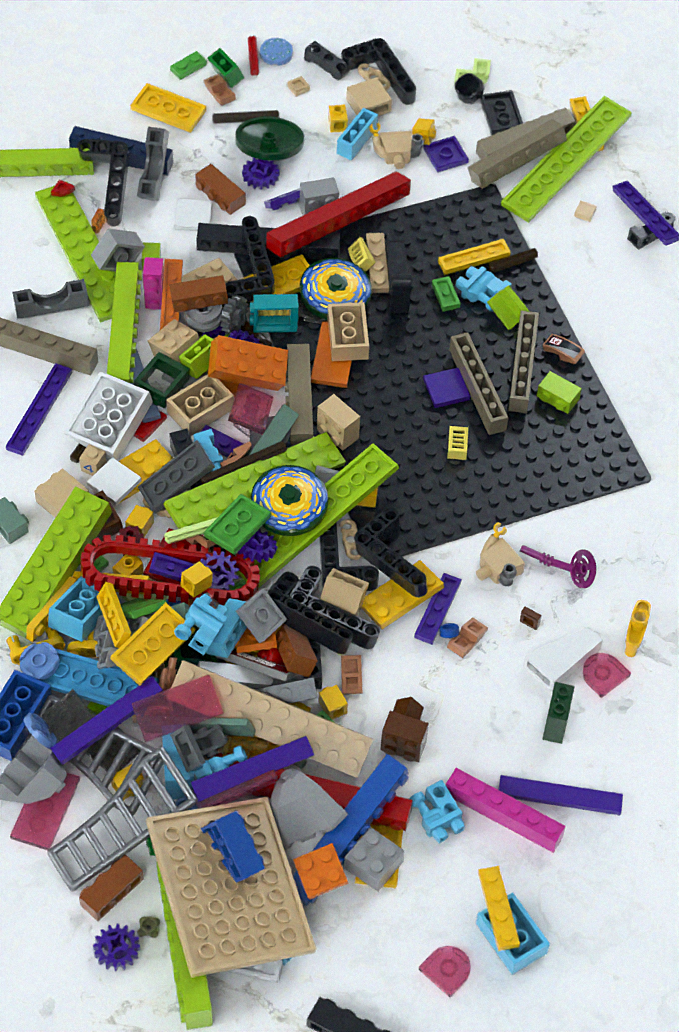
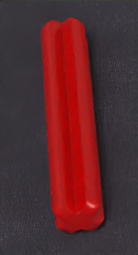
[248,35,259,76]

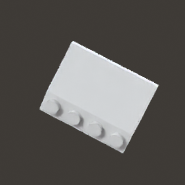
[64,371,153,461]

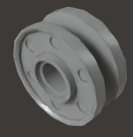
[184,305,223,332]

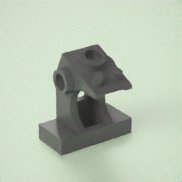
[170,724,228,772]

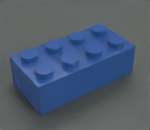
[0,670,52,761]

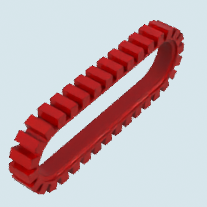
[81,535,260,607]

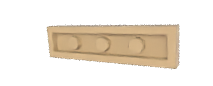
[366,233,389,293]

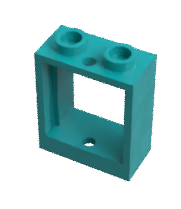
[249,294,298,333]

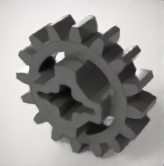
[220,295,248,334]

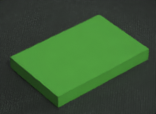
[204,494,272,555]
[120,598,167,619]

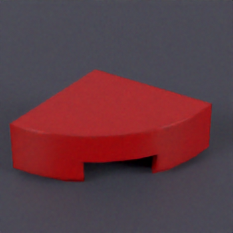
[51,179,75,197]

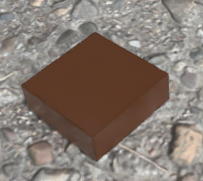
[520,606,542,630]

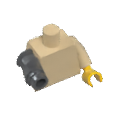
[369,122,424,169]
[476,522,525,586]

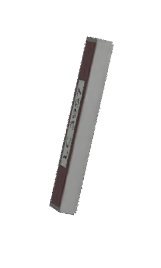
[216,648,295,681]

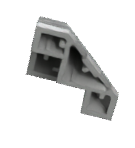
[93,615,149,670]
[0,735,67,804]
[269,768,348,850]

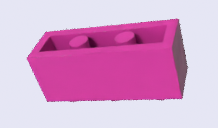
[143,257,164,310]

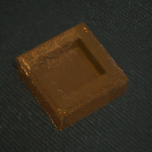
[91,208,105,234]

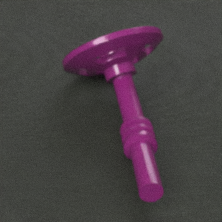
[519,545,596,588]

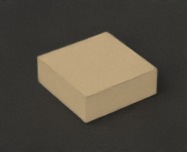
[287,76,310,97]
[574,201,597,222]

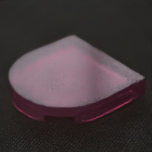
[583,653,631,698]
[418,946,471,998]

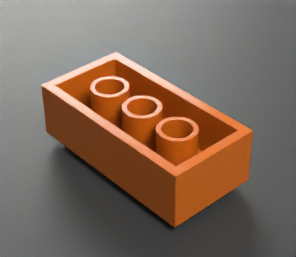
[208,335,288,391]

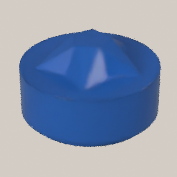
[439,623,460,639]

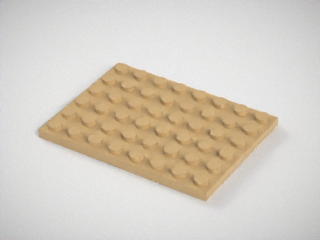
[146,797,316,978]

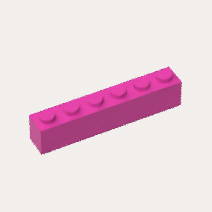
[446,768,566,853]

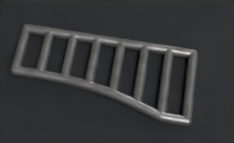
[28,695,164,816]
[47,746,198,891]

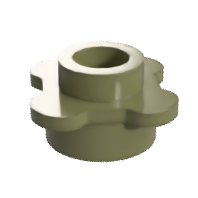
[137,916,160,938]

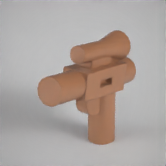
[159,657,177,695]

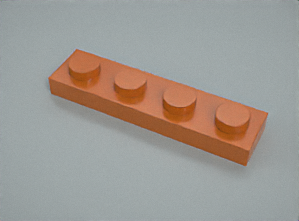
[160,259,183,330]

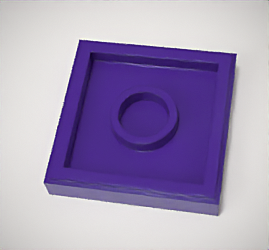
[423,135,469,173]
[423,368,470,408]

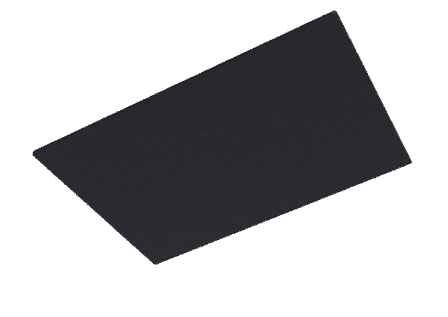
[234,184,651,565]

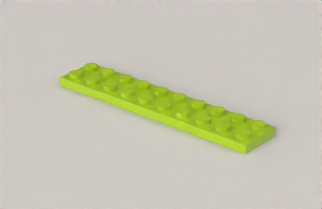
[501,96,632,223]
[35,182,116,323]
[163,432,346,529]
[235,443,399,588]

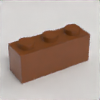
[195,164,246,215]
[169,275,228,313]
[276,624,317,677]
[79,854,144,921]

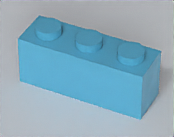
[337,107,378,161]
[206,598,247,658]

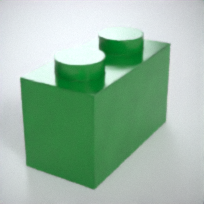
[207,48,245,88]

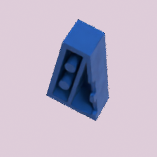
[200,810,265,883]

